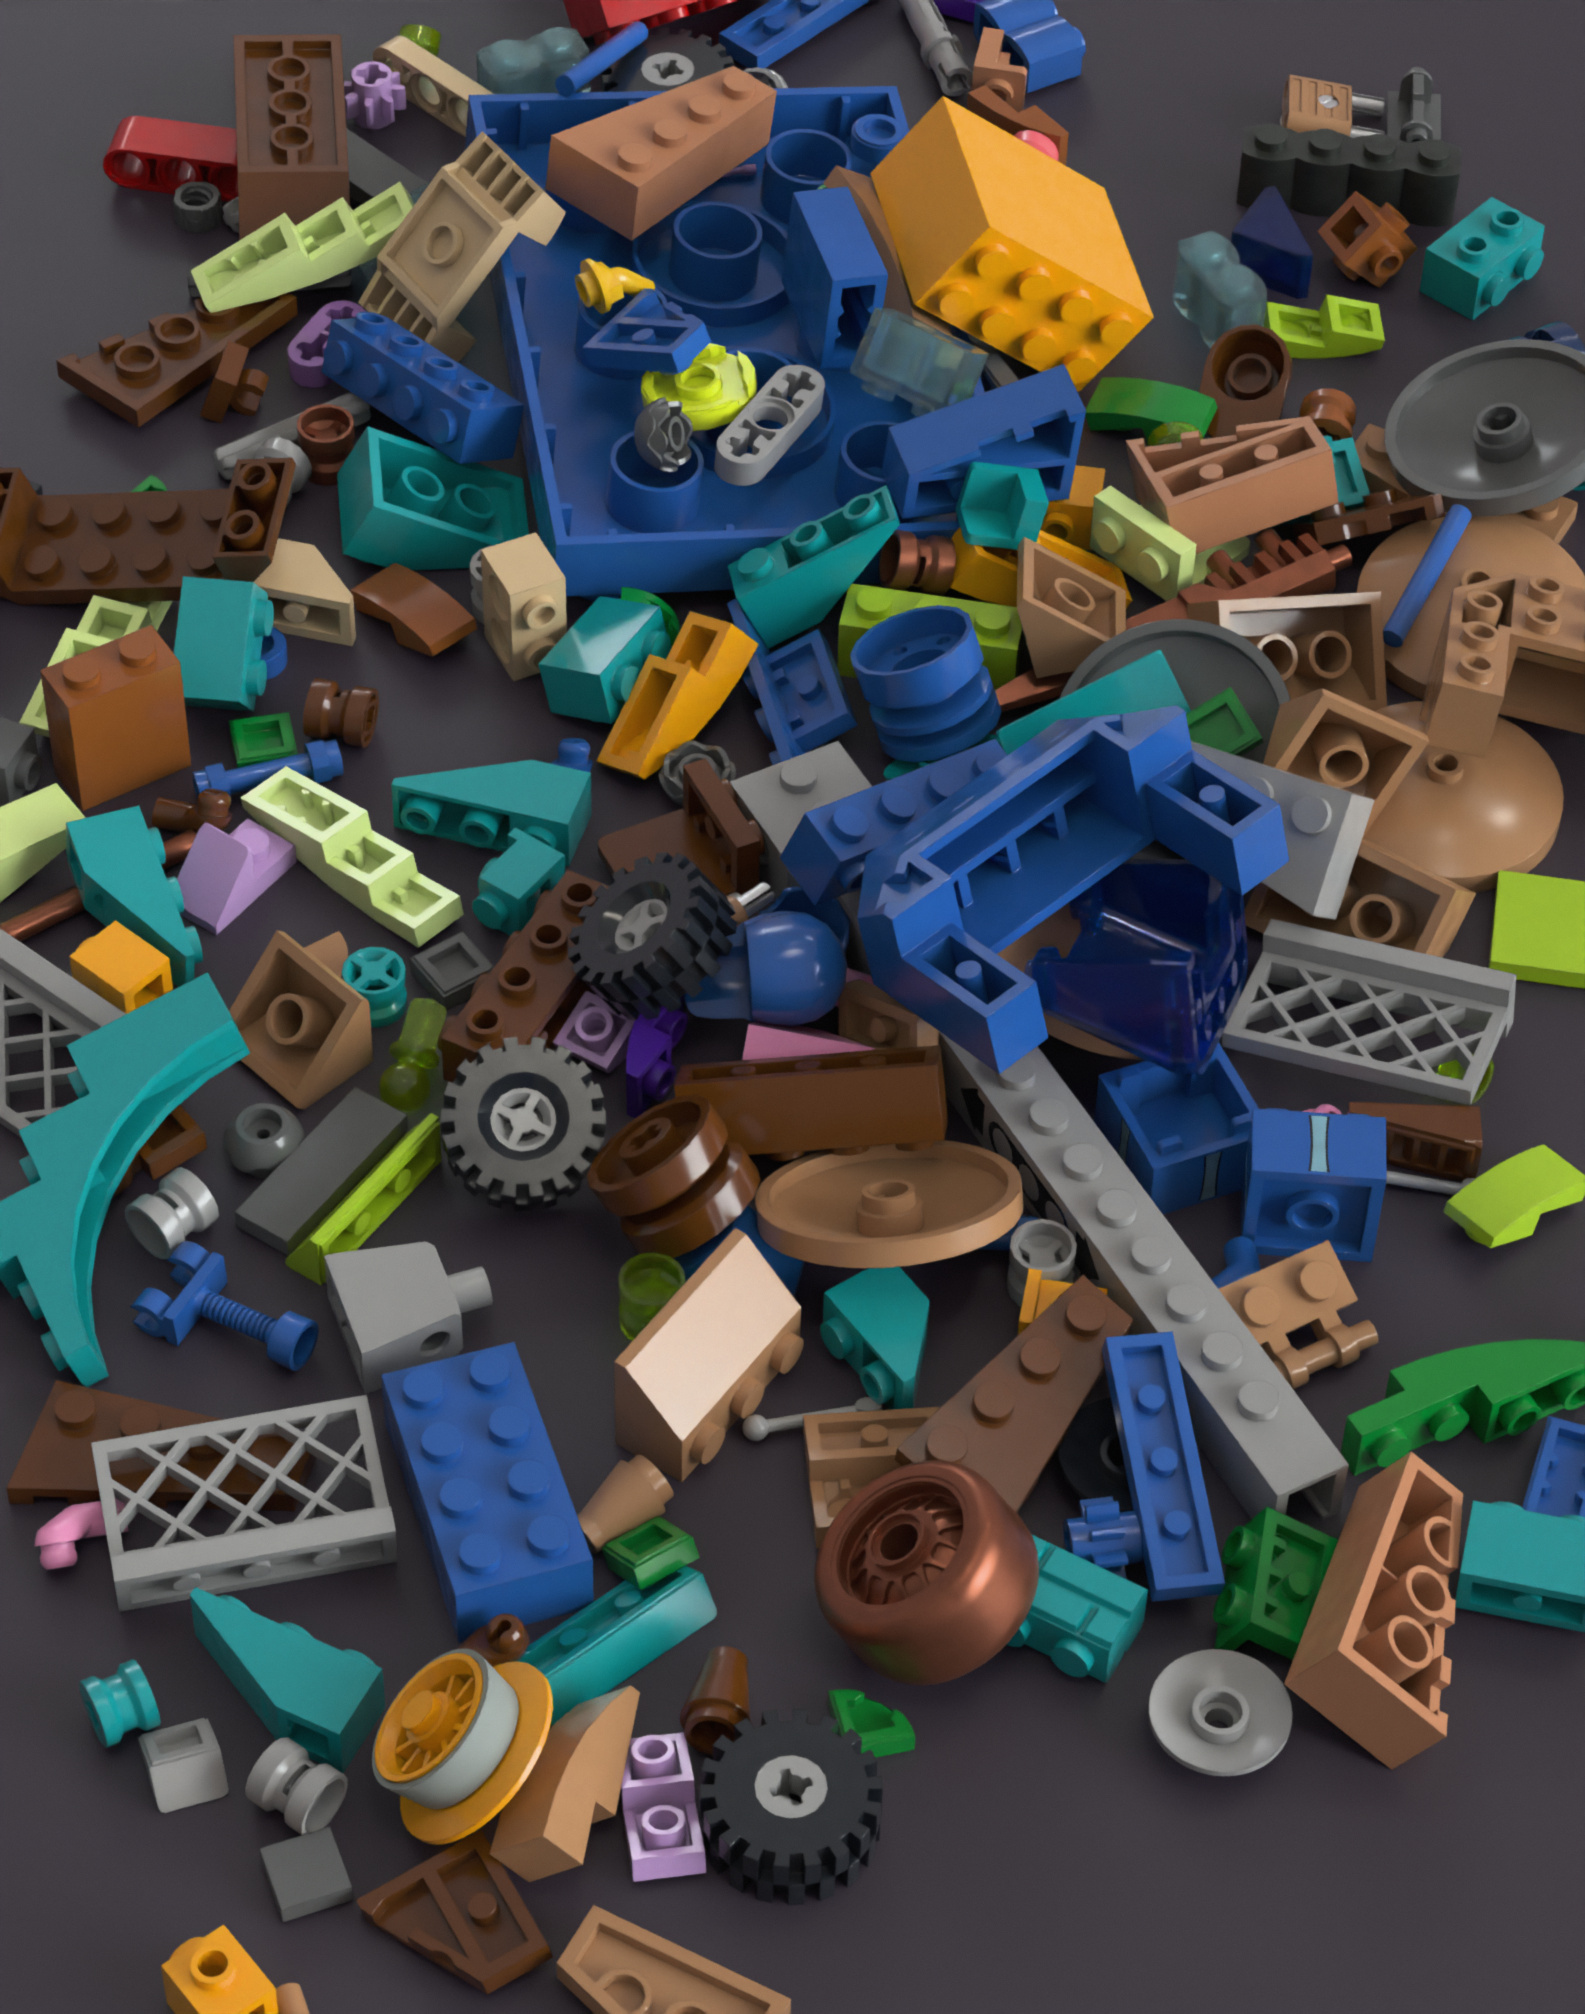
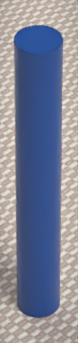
[555,21,648,96]
[1383,504,1472,647]

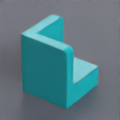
[955,462,1049,550]

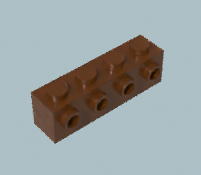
[438,870,610,1083]
[674,1045,948,1161]

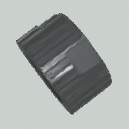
[173,182,223,233]

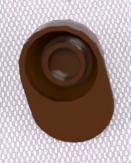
[1199,324,1292,438]

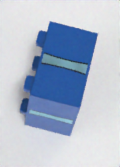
[1094,1039,1259,1215]
[1240,1108,1387,1262]

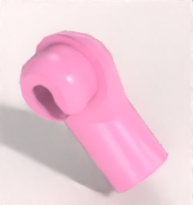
[34,1498,129,1570]

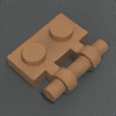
[1219,1240,1378,1390]

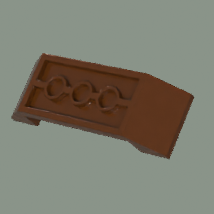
[233,34,350,240]
[0,457,296,605]

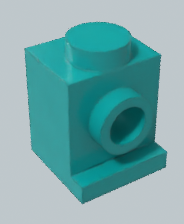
[472,827,565,936]

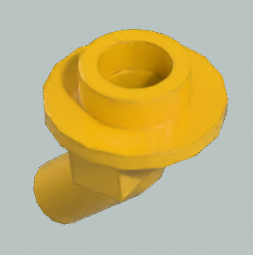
[575,258,655,314]

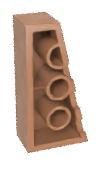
[545,66,777,241]
[1284,1451,1463,1770]

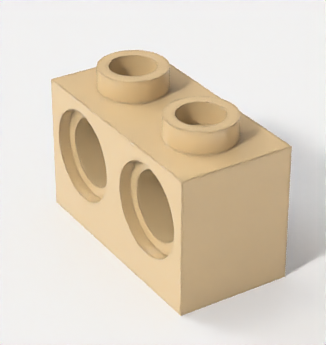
[481,532,567,681]

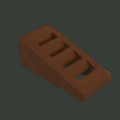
[1347,1102,1483,1182]

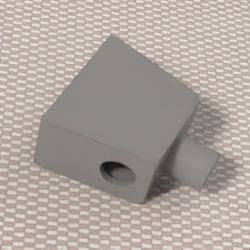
[324,1241,493,1394]

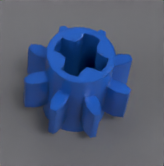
[1063,1496,1143,1579]

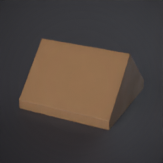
[1017,537,1126,678]
[1263,688,1429,836]
[229,930,374,1109]

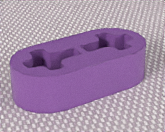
[287,300,366,388]

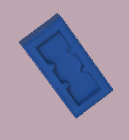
[1522,1416,1585,1517]

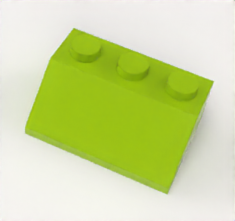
[837,583,1026,690]

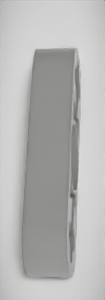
[714,365,825,486]

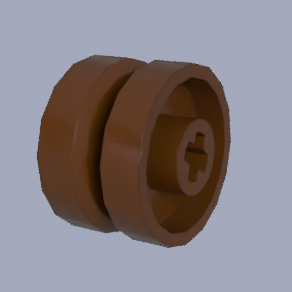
[587,1094,760,1261]

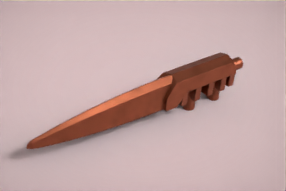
[995,528,1352,712]

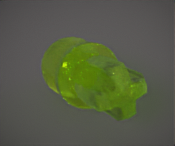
[379,998,447,1112]

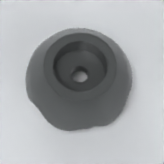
[634,397,693,472]
[658,741,736,807]
[223,1103,306,1178]

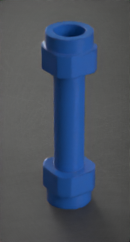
[192,739,344,803]

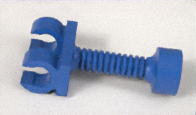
[130,1241,319,1371]

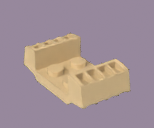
[358,132,566,362]

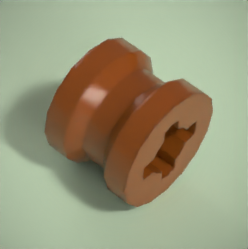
[1299,388,1357,441]

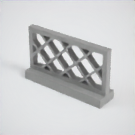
[1222,919,1516,1106]
[0,929,126,1138]
[91,1395,397,1612]

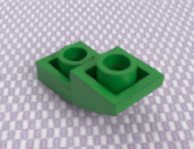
[1085,377,1218,446]

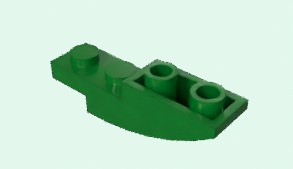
[1340,1339,1585,1476]

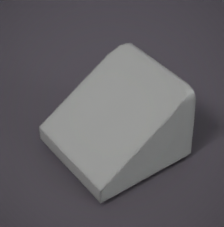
[138,1718,229,1813]

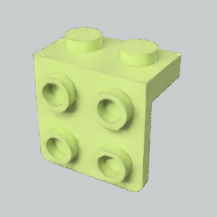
[1090,485,1250,601]

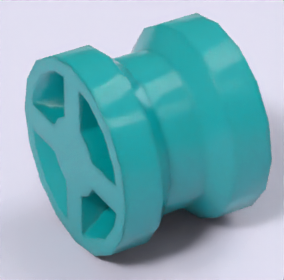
[342,947,408,1028]
[79,1659,161,1748]

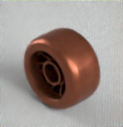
[814,1460,1039,1686]

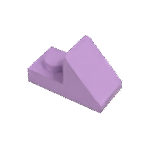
[177,818,297,936]

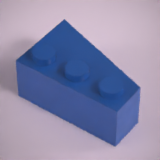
[882,364,1086,519]

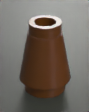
[680,1646,751,1755]

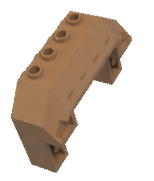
[1419,573,1585,759]

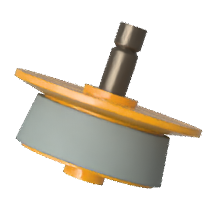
[372,1649,553,1845]

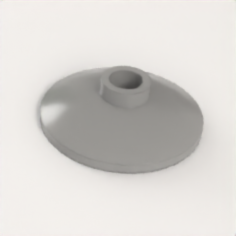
[1148,1649,1293,1776]

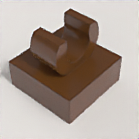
[200,340,269,424]

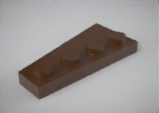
[56,293,298,428]
[895,1275,1133,1513]
[6,1380,317,1511]

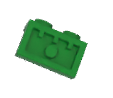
[1213,1507,1338,1660]

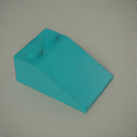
[337,426,529,570]

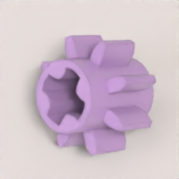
[344,61,407,129]

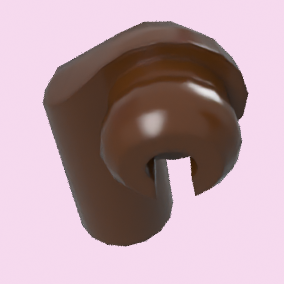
[152,789,233,834]
[457,1613,529,1667]

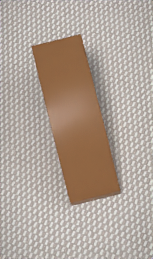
[489,1685,640,1882]

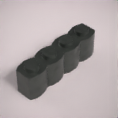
[1236,124,1462,227]

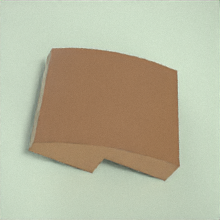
[803,1407,939,1548]

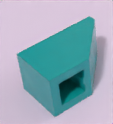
[820,1267,930,1410]

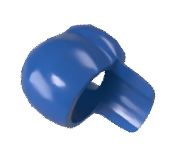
[684,911,847,1026]

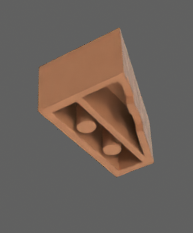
[1125,416,1339,554]

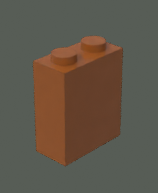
[40,625,192,811]

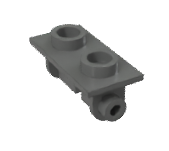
[1387,67,1441,143]

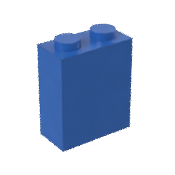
[781,186,888,369]

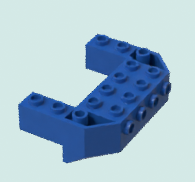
[857,705,1289,1074]

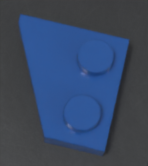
[582,288,711,375]

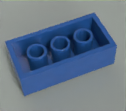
[381,1342,594,1643]

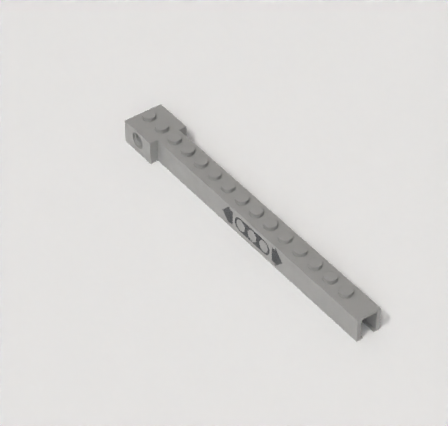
[730,741,1349,1520]

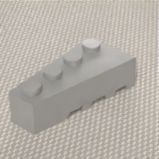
[1191,741,1375,920]

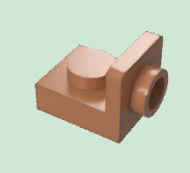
[971,27,1027,112]

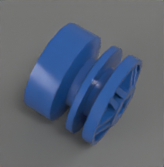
[850,605,1002,762]

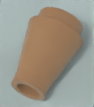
[577,1454,674,1554]

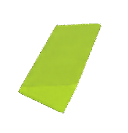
[285,1113,442,1285]

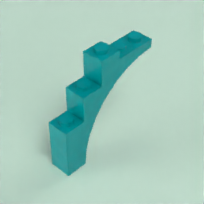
[0,972,250,1387]

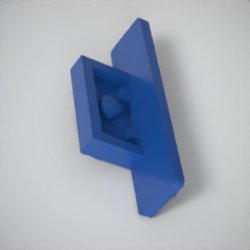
[727,598,858,765]

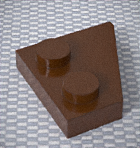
[1292,488,1446,545]
[356,1829,553,1995]

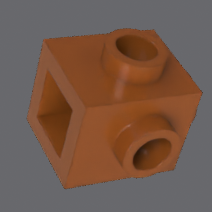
[1317,191,1418,288]

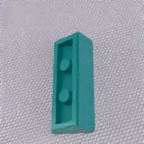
[996,650,1191,755]
[518,1566,717,1726]

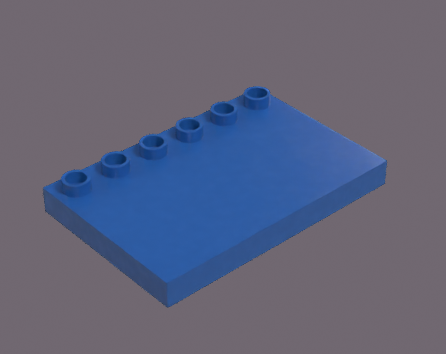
[465,86,985,601]

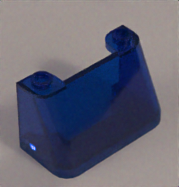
[1024,859,1248,1075]

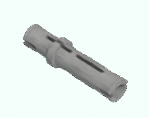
[897,0,973,97]

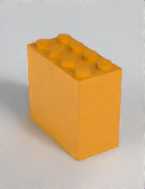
[870,96,1154,392]

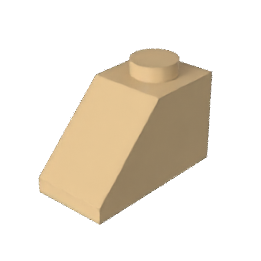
[254,538,356,646]

